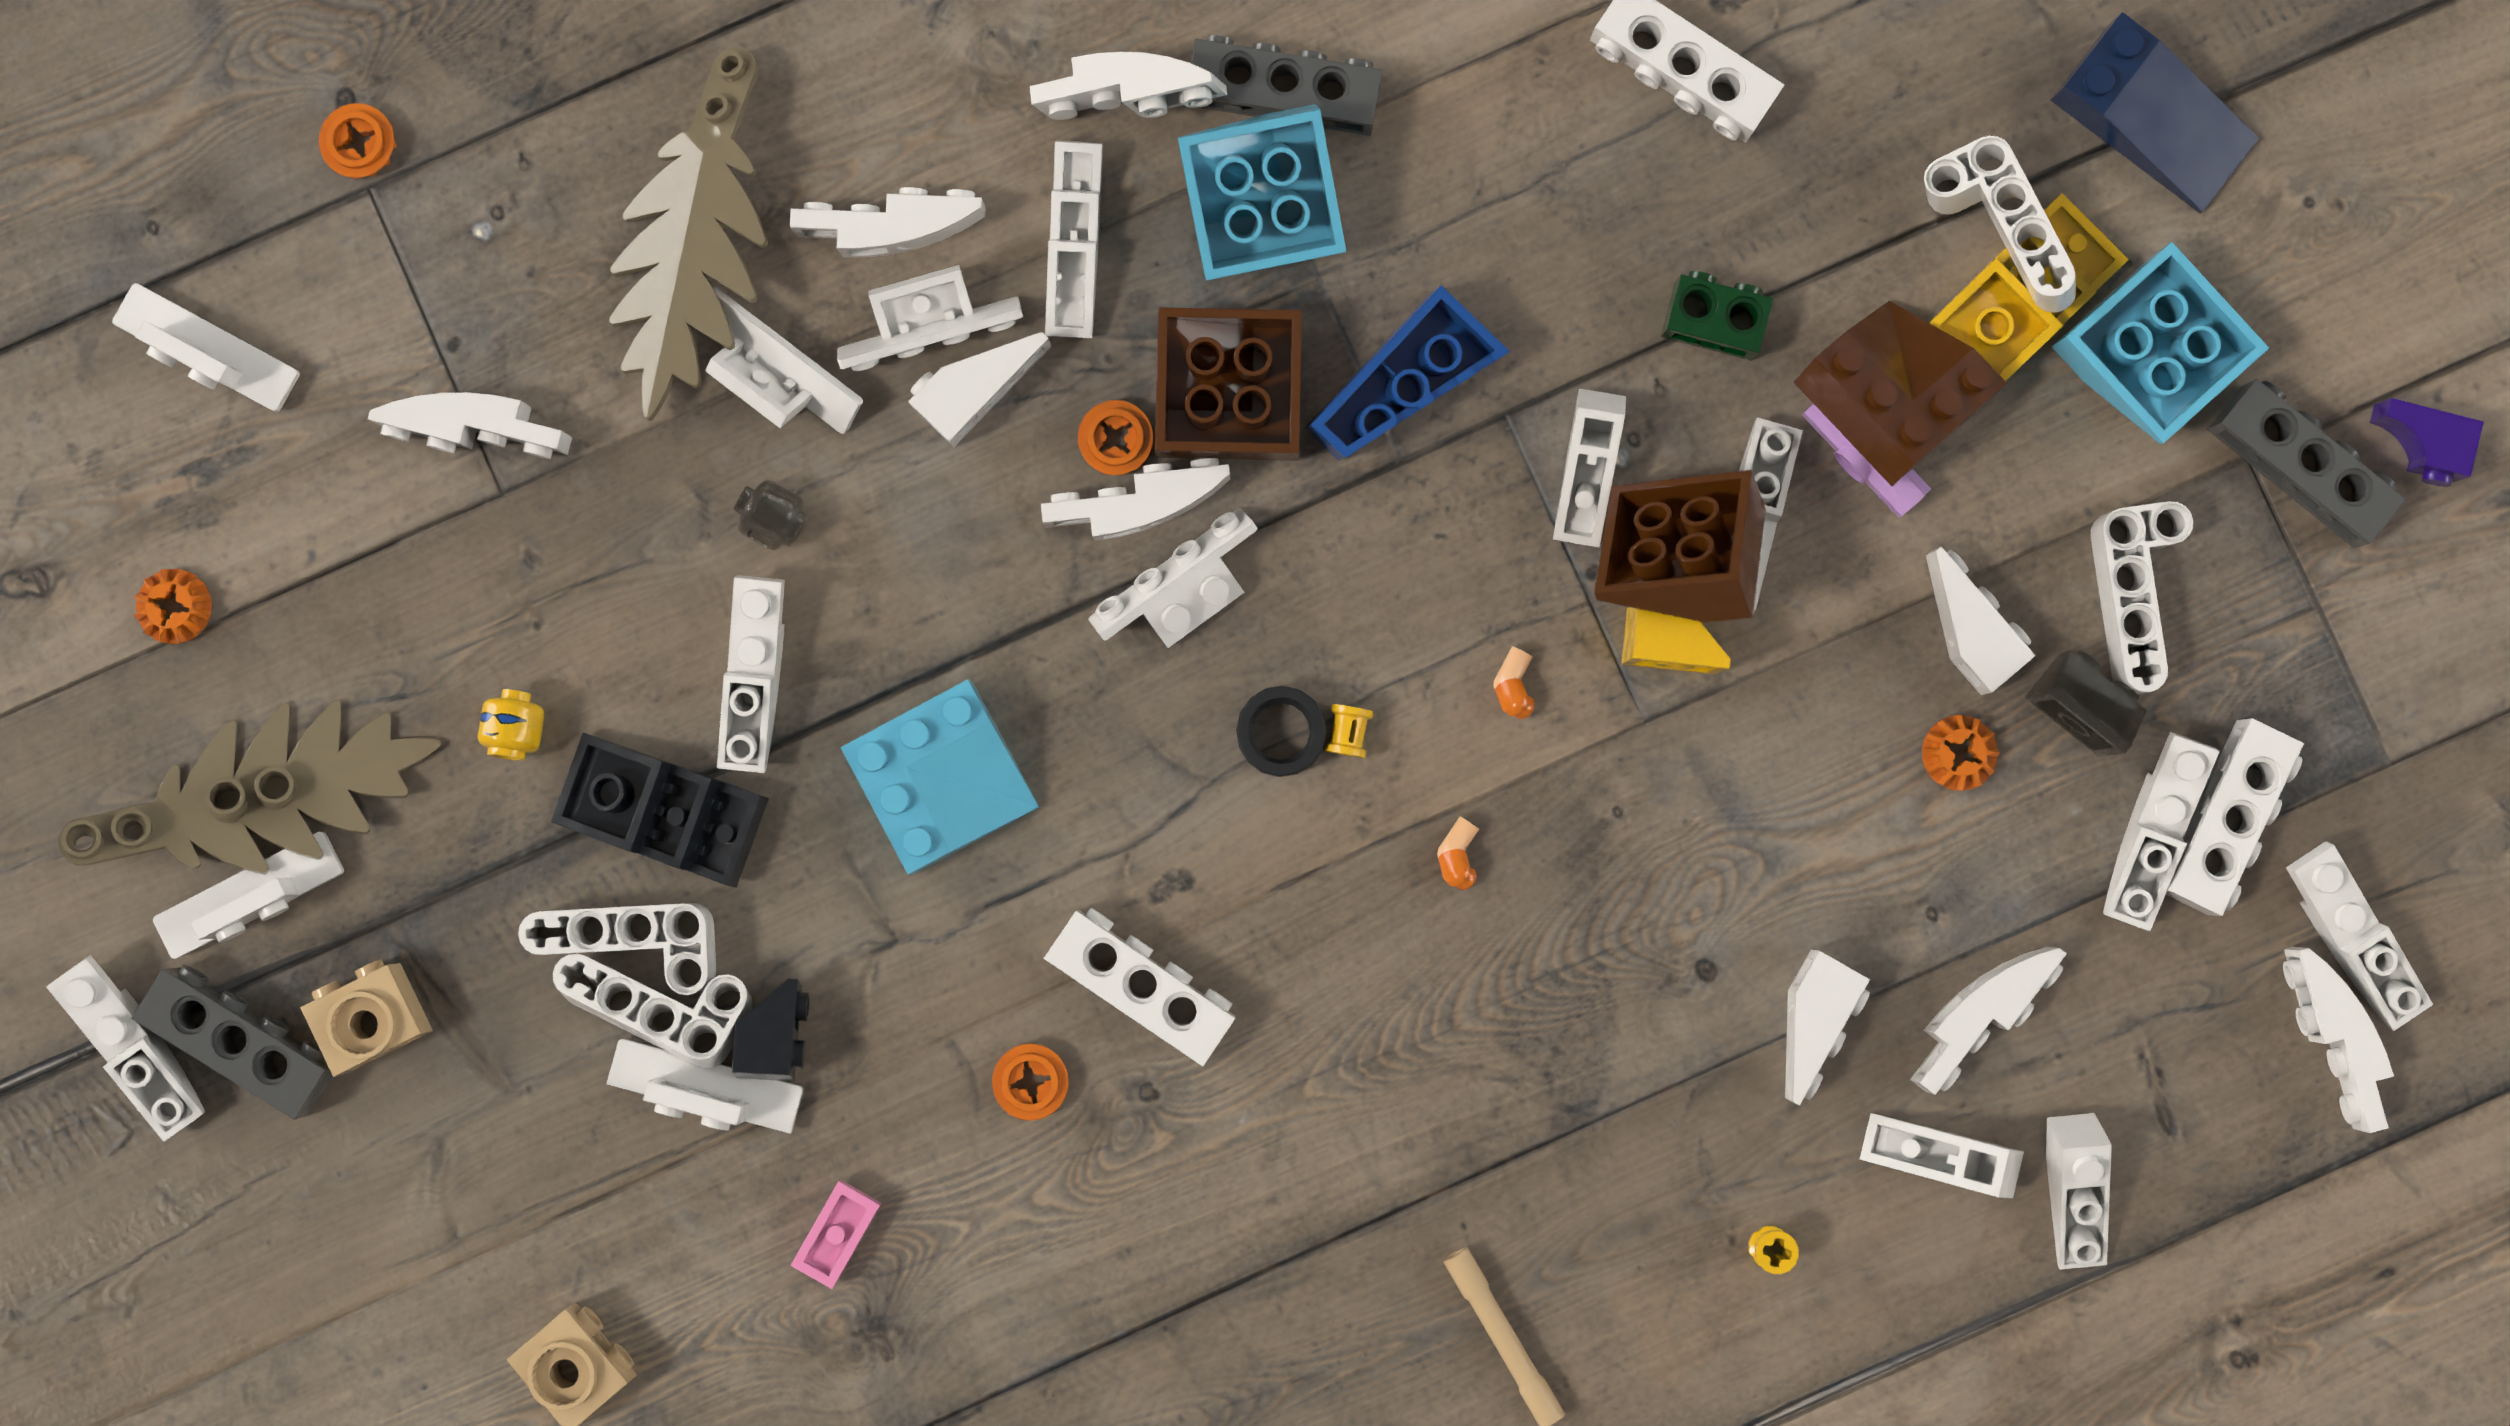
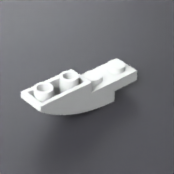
[1030,52,1227,120]
[790,187,986,257]
[368,392,572,459]
[1739,417,1803,613]
[1041,458,1230,541]
[717,575,785,773]
[2103,732,2220,931]
[2286,841,2433,1031]
[1910,947,2067,1095]
[2283,947,2394,1133]
[46,955,205,1142]

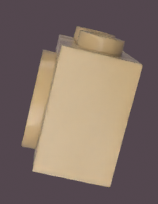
[300,959,433,1077]
[506,1302,637,1426]

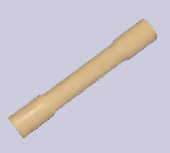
[1443,1247,1565,1426]

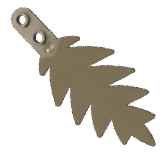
[609,47,768,421]
[58,700,442,875]

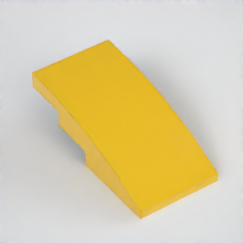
[1929,193,2129,381]

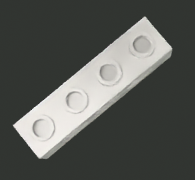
[1590,0,1784,142]
[2166,718,2304,916]
[1043,908,1236,1066]

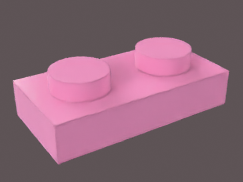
[790,1180,882,1289]

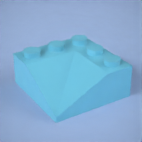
[1177,104,1347,281]
[2051,242,2269,445]
[840,679,1039,875]

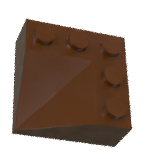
[1794,301,2007,487]
[1155,307,1302,461]
[1594,470,1766,623]

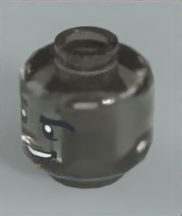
[733,480,808,550]

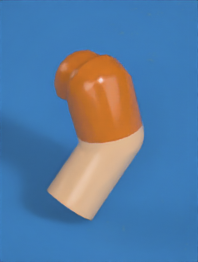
[1494,646,1535,719]
[1437,816,1479,890]

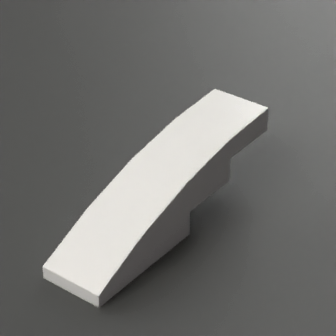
[1045,140,1103,338]

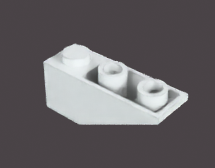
[1926,546,2036,695]
[1785,950,1870,1106]
[2046,1113,2112,1270]

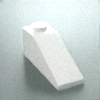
[908,332,1052,447]
[1553,389,1626,547]
[1860,1113,2024,1199]

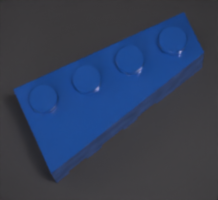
[1305,285,1510,461]

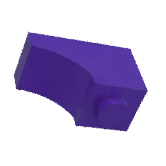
[2370,398,2484,487]

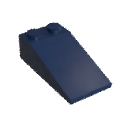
[2050,12,2259,213]

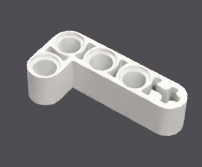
[1924,136,2076,313]
[2091,501,2193,695]
[518,903,716,995]
[553,954,753,1069]

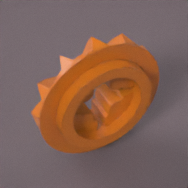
[319,103,397,180]
[1078,400,1153,476]
[133,569,212,644]
[1922,715,2000,791]
[992,1044,1068,1121]

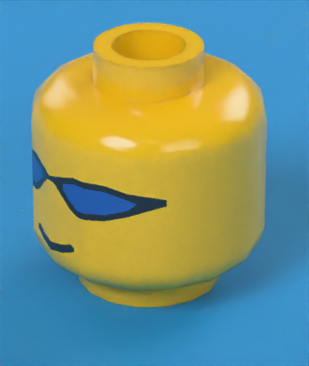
[478,689,545,761]

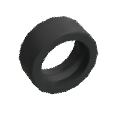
[1236,686,1327,777]

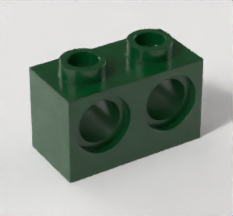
[1661,271,1773,361]

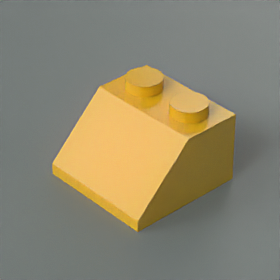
[1621,607,1731,675]

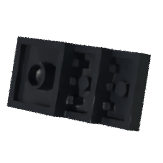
[551,733,769,888]

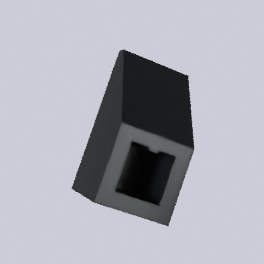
[732,979,810,1081]

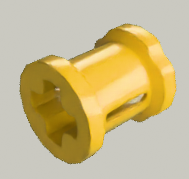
[1324,704,1374,758]
[1748,1225,1799,1274]

